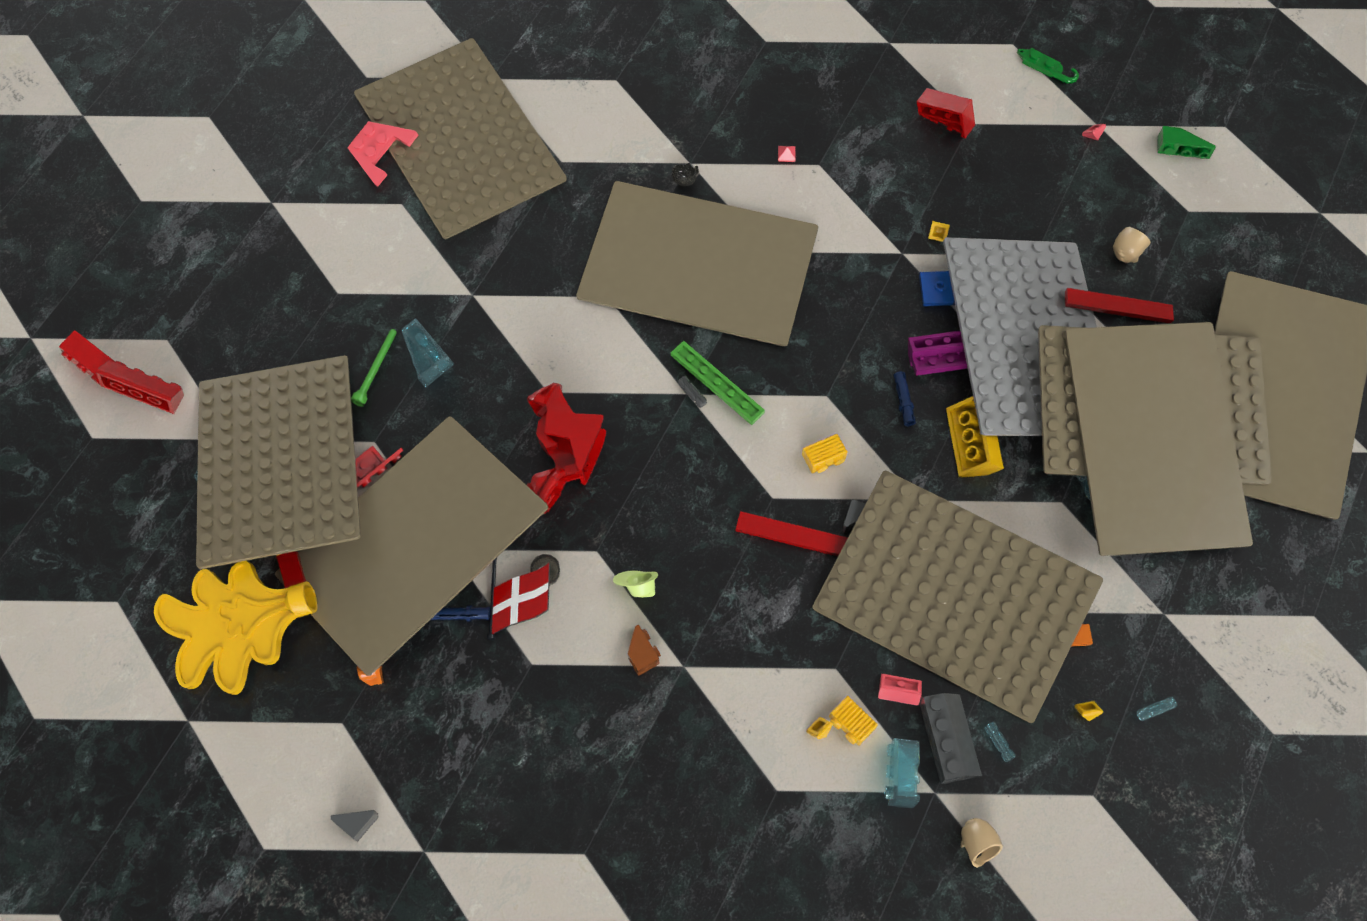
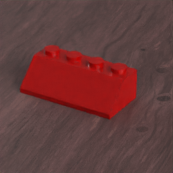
[96,360,184,414]

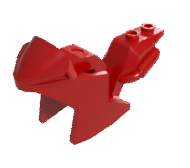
[527,383,606,514]

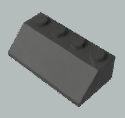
[920,693,982,784]

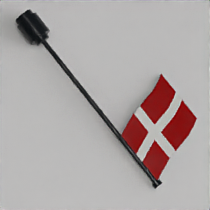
[487,558,550,640]

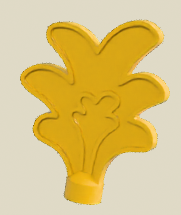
[154,561,317,695]

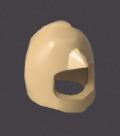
[1113,227,1151,263]
[961,818,1003,868]

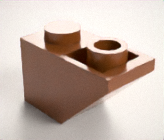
[628,625,661,676]

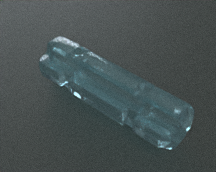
[1137,697,1177,721]
[985,722,1016,762]

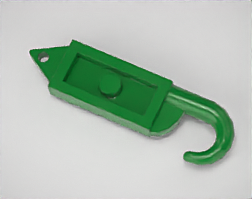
[1017,48,1079,84]

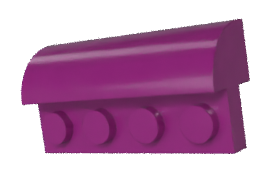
[908,331,968,376]

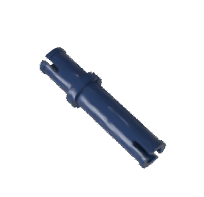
[893,371,916,426]
[431,605,490,622]

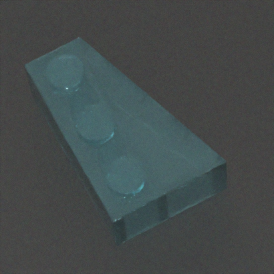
[401,318,454,388]
[885,738,920,808]

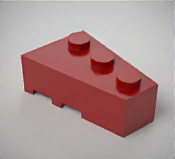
[917,88,975,139]
[59,330,115,385]

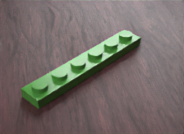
[671,341,765,425]

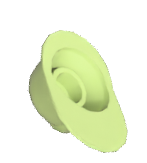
[613,571,658,598]

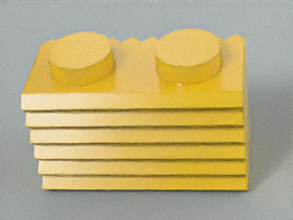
[802,434,847,473]
[829,695,878,746]

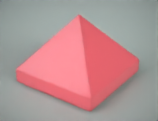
[1082,124,1106,140]
[778,146,795,162]

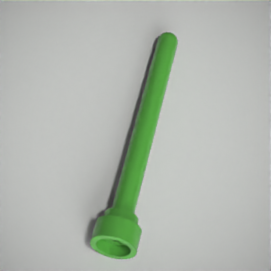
[351,329,397,407]

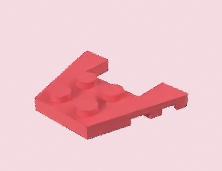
[348,121,419,187]

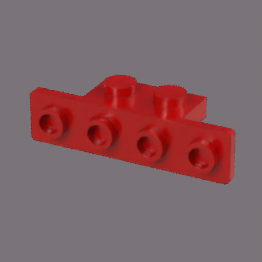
[355,446,404,488]

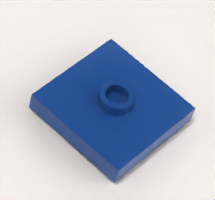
[919,271,955,306]

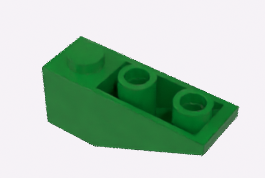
[1157,126,1216,159]

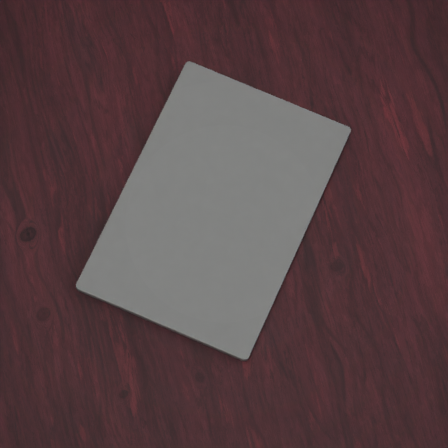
[943,237,1097,436]

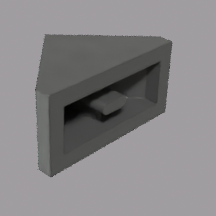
[842,499,866,533]
[331,810,378,842]

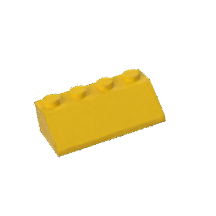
[946,396,1004,478]

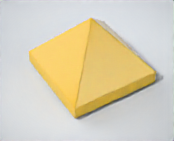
[928,221,950,242]
[1074,701,1103,721]
[806,717,833,739]

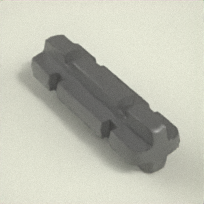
[678,376,707,408]

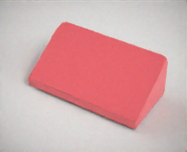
[878,674,922,705]

